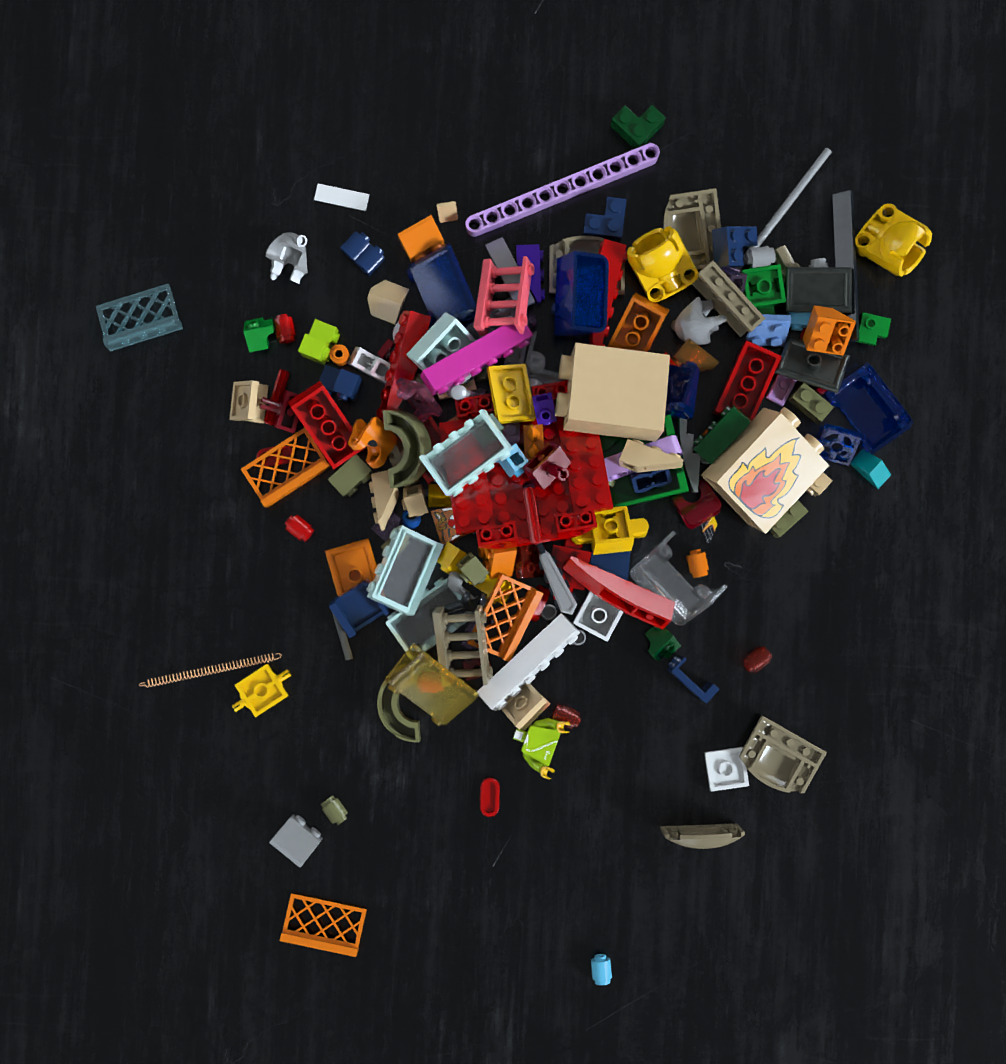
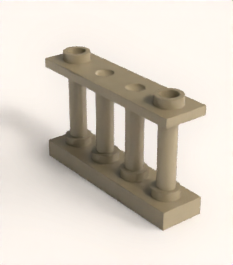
[692,261,766,337]
[432,605,493,687]

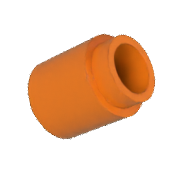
[329,344,350,366]
[686,549,709,578]

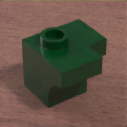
[645,626,681,662]

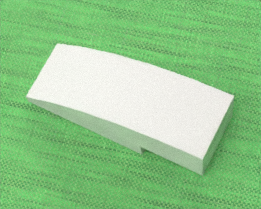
[347,347,390,384]

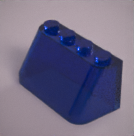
[554,251,609,336]

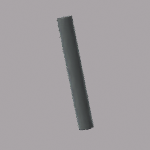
[332,612,353,660]

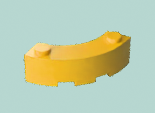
[437,542,516,604]

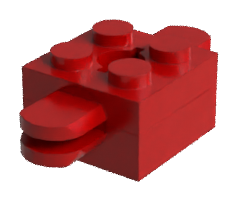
[546,538,591,600]

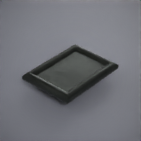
[786,267,852,313]
[775,336,850,394]

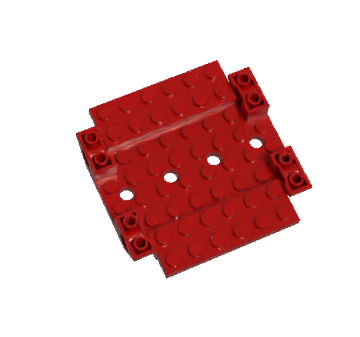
[439,380,613,550]

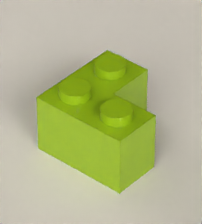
[298,319,340,366]

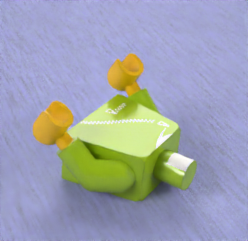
[513,718,570,779]

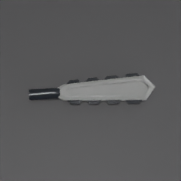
[535,543,577,615]

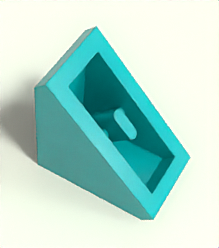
[850,449,891,489]

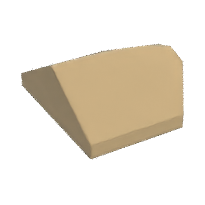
[367,280,409,325]

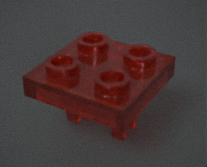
[513,542,546,578]

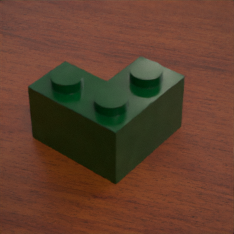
[610,105,666,149]

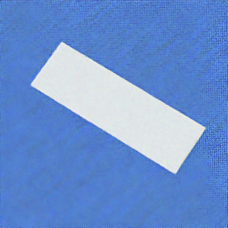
[314,184,369,211]

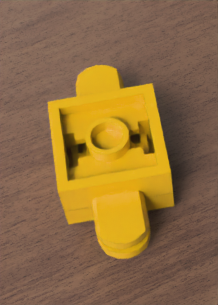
[571,506,649,555]

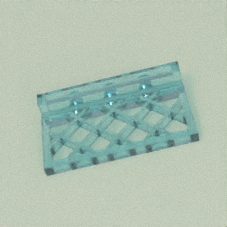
[96,284,183,351]

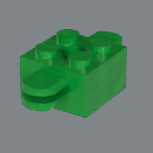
[739,264,786,315]

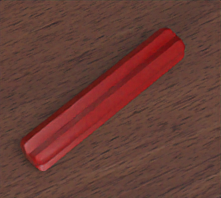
[264,369,289,425]
[522,487,542,544]

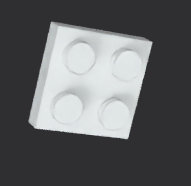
[704,747,749,792]

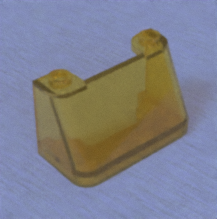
[385,643,480,726]

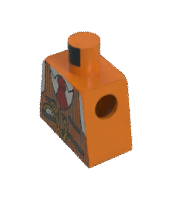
[431,507,469,545]

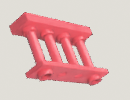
[473,256,534,336]

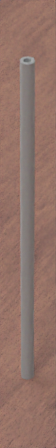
[702,148,831,317]

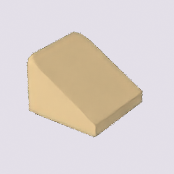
[437,201,458,223]

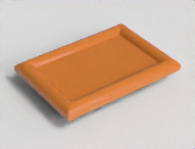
[325,538,386,597]

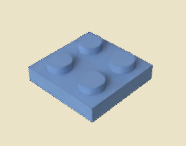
[746,314,791,347]

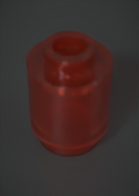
[743,646,773,674]
[551,704,582,730]

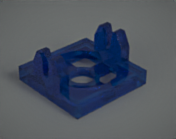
[816,423,862,466]

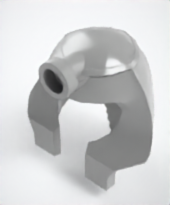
[266,232,308,283]
[671,297,727,345]

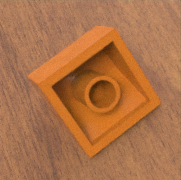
[398,215,444,263]

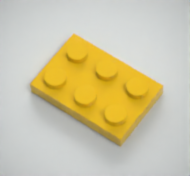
[487,364,536,424]

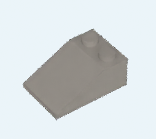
[269,815,323,867]

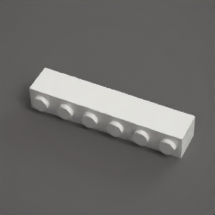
[477,613,580,711]

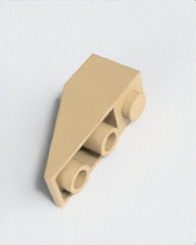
[619,439,683,473]
[369,470,399,531]

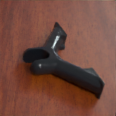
[430,590,501,629]

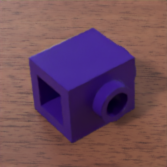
[532,392,557,425]

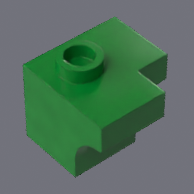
[855,313,891,346]
[243,317,274,353]

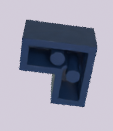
[583,197,627,242]
[712,226,758,268]
[319,365,363,403]

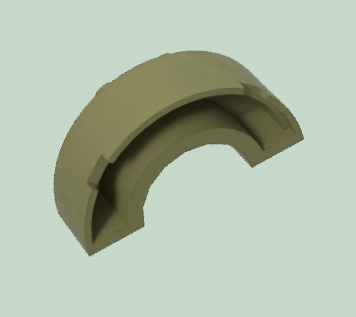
[383,410,432,488]
[377,663,421,742]

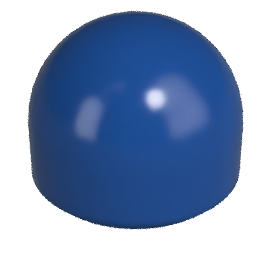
[402,510,421,529]

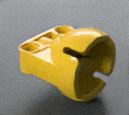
[855,203,932,276]
[627,226,698,302]

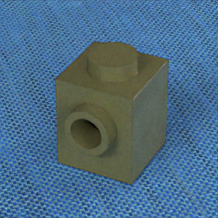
[456,552,489,586]

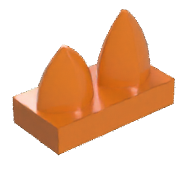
[523,424,544,461]

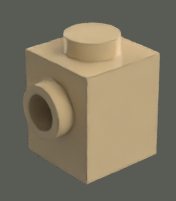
[806,472,832,496]
[402,484,428,517]

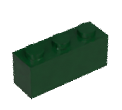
[693,404,751,465]

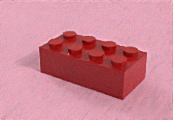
[712,340,782,421]
[288,381,365,469]

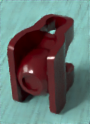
[671,478,722,529]

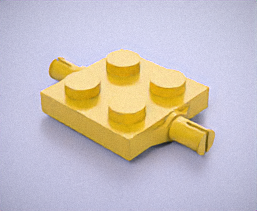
[232,664,291,717]

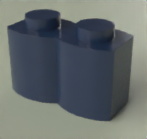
[340,231,385,276]
[628,469,672,493]

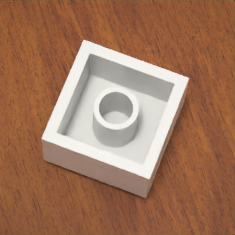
[572,591,623,642]

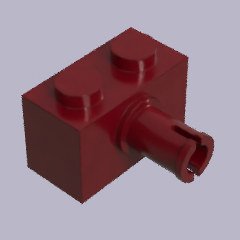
[259,390,299,433]
[522,441,571,490]

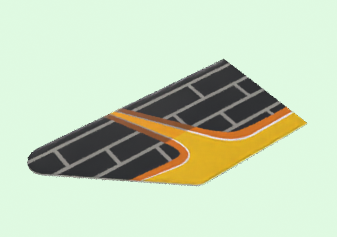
[700,517,717,543]

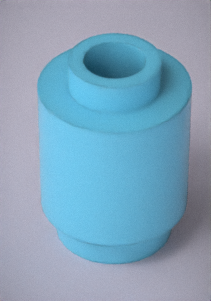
[591,954,612,985]

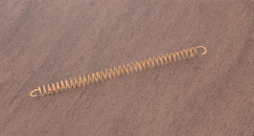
[139,653,282,688]

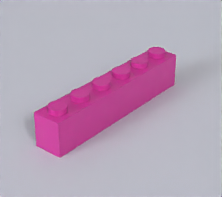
[420,325,533,396]

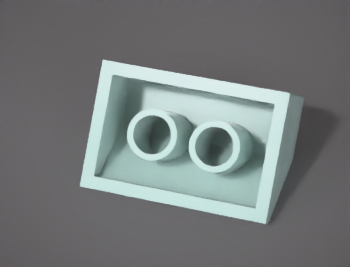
[406,312,476,371]

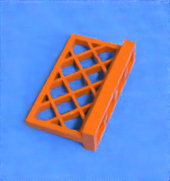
[241,427,331,508]
[467,573,544,662]
[280,893,367,957]

